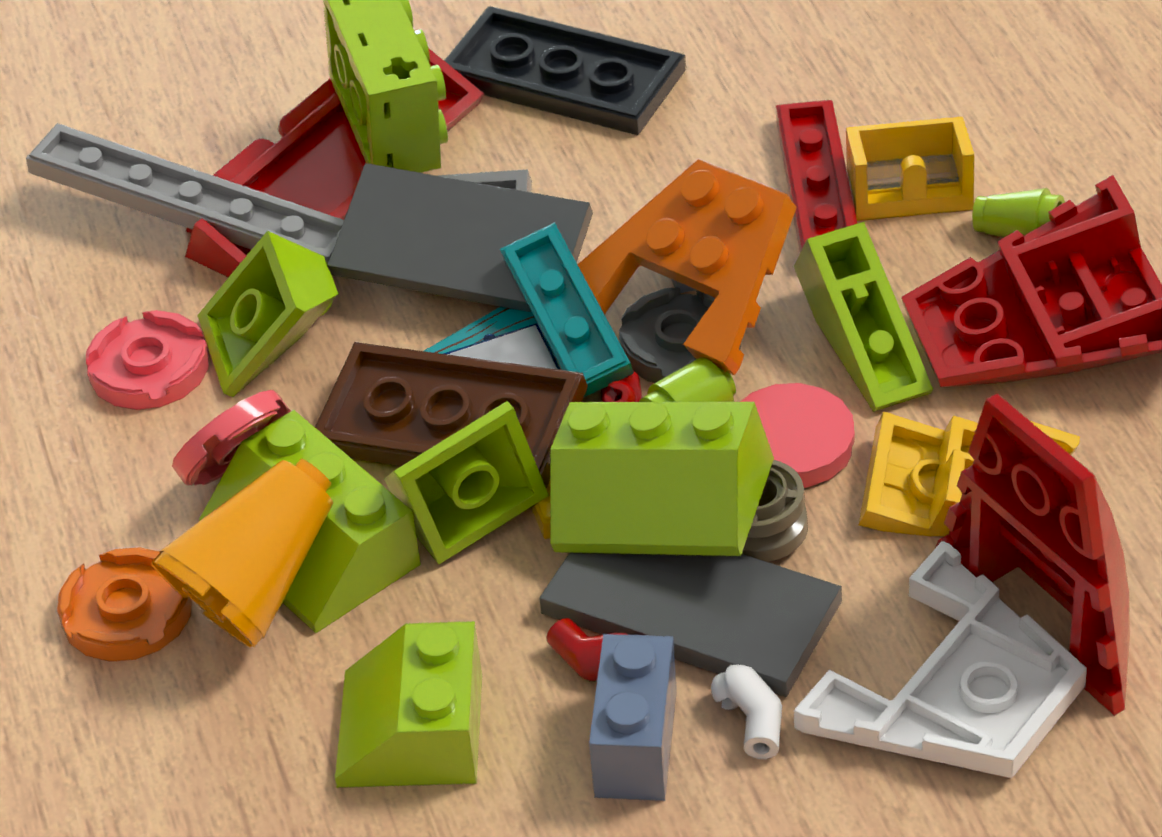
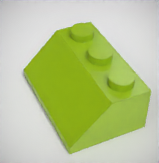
[550,402,774,556]
[199,410,421,633]

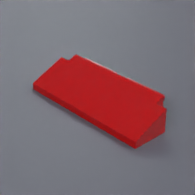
[185,48,484,278]

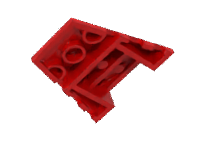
[901,175,1162,387]
[935,393,1130,716]

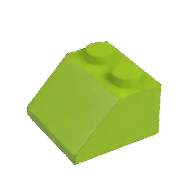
[335,621,482,788]

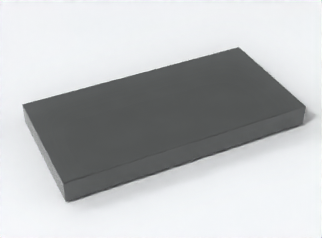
[328,163,593,312]
[539,553,842,697]

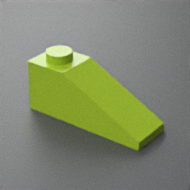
[794,222,933,412]

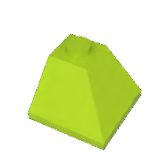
[197,231,339,397]
[384,401,549,564]

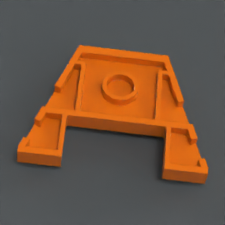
[577,159,797,376]

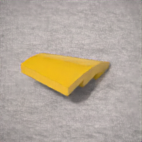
[858,412,1080,537]

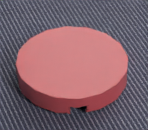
[86,310,209,410]
[740,383,855,488]
[172,389,291,486]

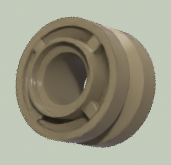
[742,460,808,562]

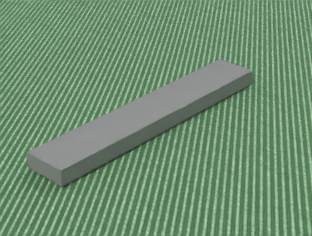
[26,123,344,276]

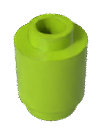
[639,357,736,402]

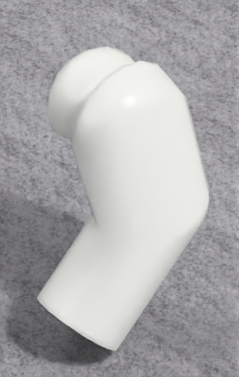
[711,665,782,759]

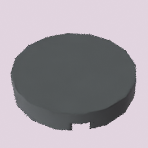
[619,288,741,383]

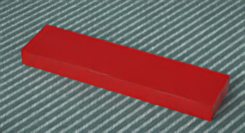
[776,100,858,252]

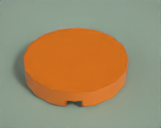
[57,547,192,662]

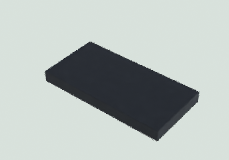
[444,6,686,136]

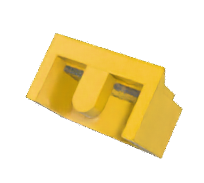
[846,116,975,221]

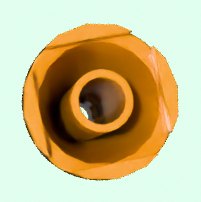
[151,459,333,648]

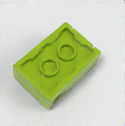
[323,0,448,173]

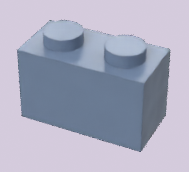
[589,634,677,801]

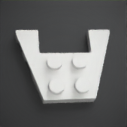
[794,541,1087,778]

